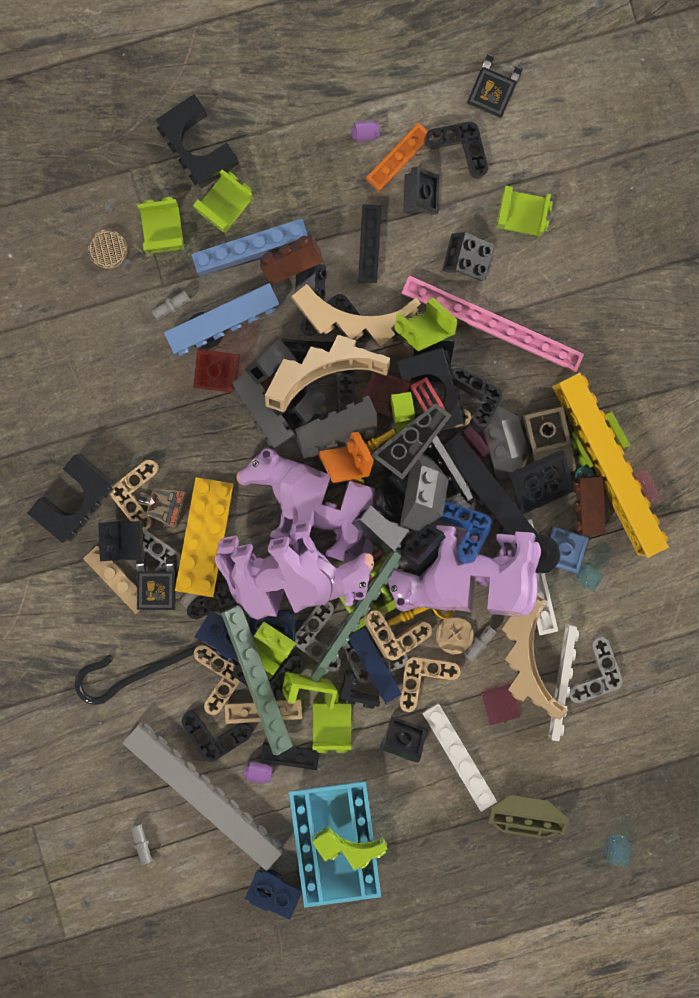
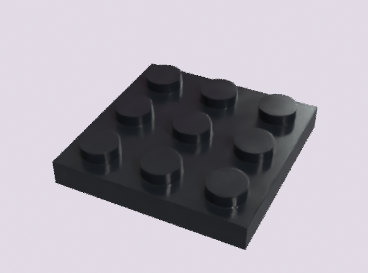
[508,450,574,514]

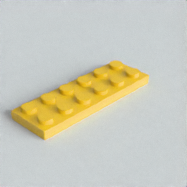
[175,477,234,598]

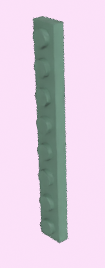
[311,549,402,682]
[221,605,293,755]

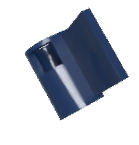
[249,610,295,642]
[195,611,254,663]
[245,868,302,920]

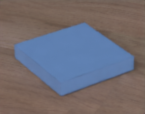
[549,526,589,574]

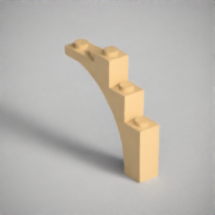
[291,284,421,347]
[265,335,390,412]
[502,595,568,720]

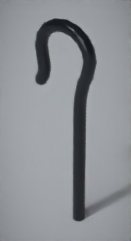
[74,642,205,705]

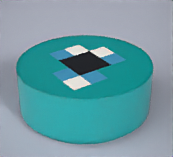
[574,466,594,481]

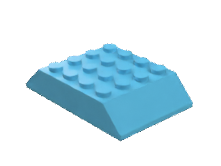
[289,781,381,908]

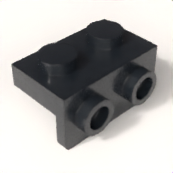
[295,264,327,301]

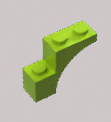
[391,392,415,433]
[312,826,388,871]

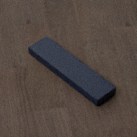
[348,627,402,704]

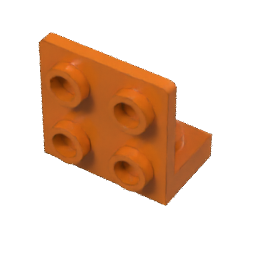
[319,432,374,483]

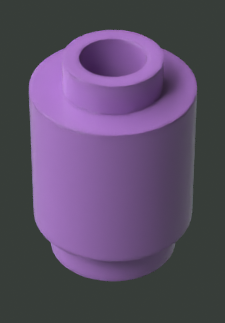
[351,120,380,142]
[243,761,272,784]

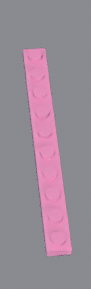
[401,276,584,372]

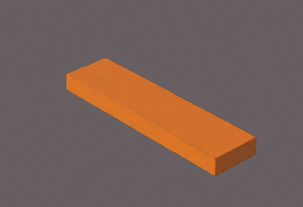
[366,122,432,193]

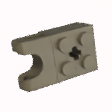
[523,406,576,472]

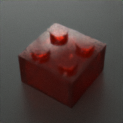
[193,349,240,393]
[360,371,410,419]

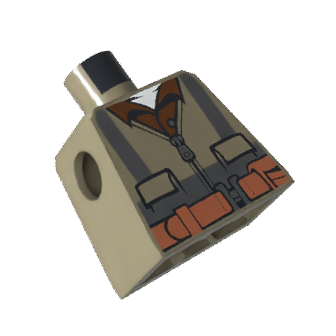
[138,488,187,528]

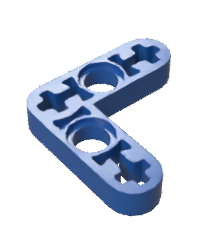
[439,502,491,564]

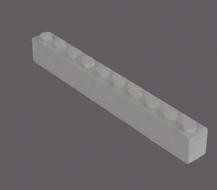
[122,722,283,871]

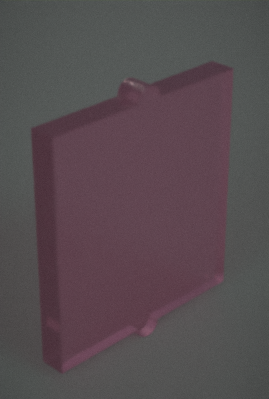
[462,425,491,460]
[636,469,660,502]
[481,685,520,725]

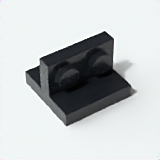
[403,167,440,215]
[379,716,427,763]

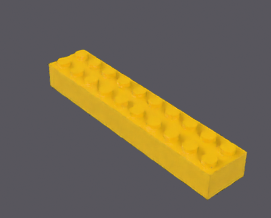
[552,373,669,558]

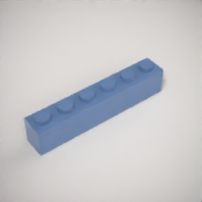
[191,219,307,277]
[164,283,279,356]

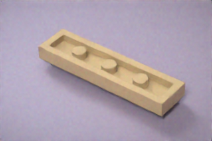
[83,545,140,614]
[225,698,303,724]

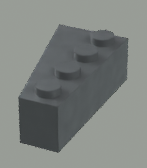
[232,373,296,449]
[295,395,378,458]
[371,403,452,479]

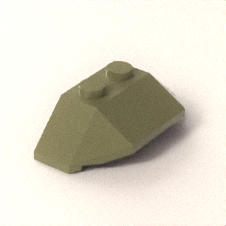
[488,795,569,838]

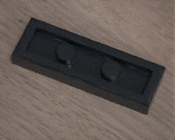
[260,742,319,770]

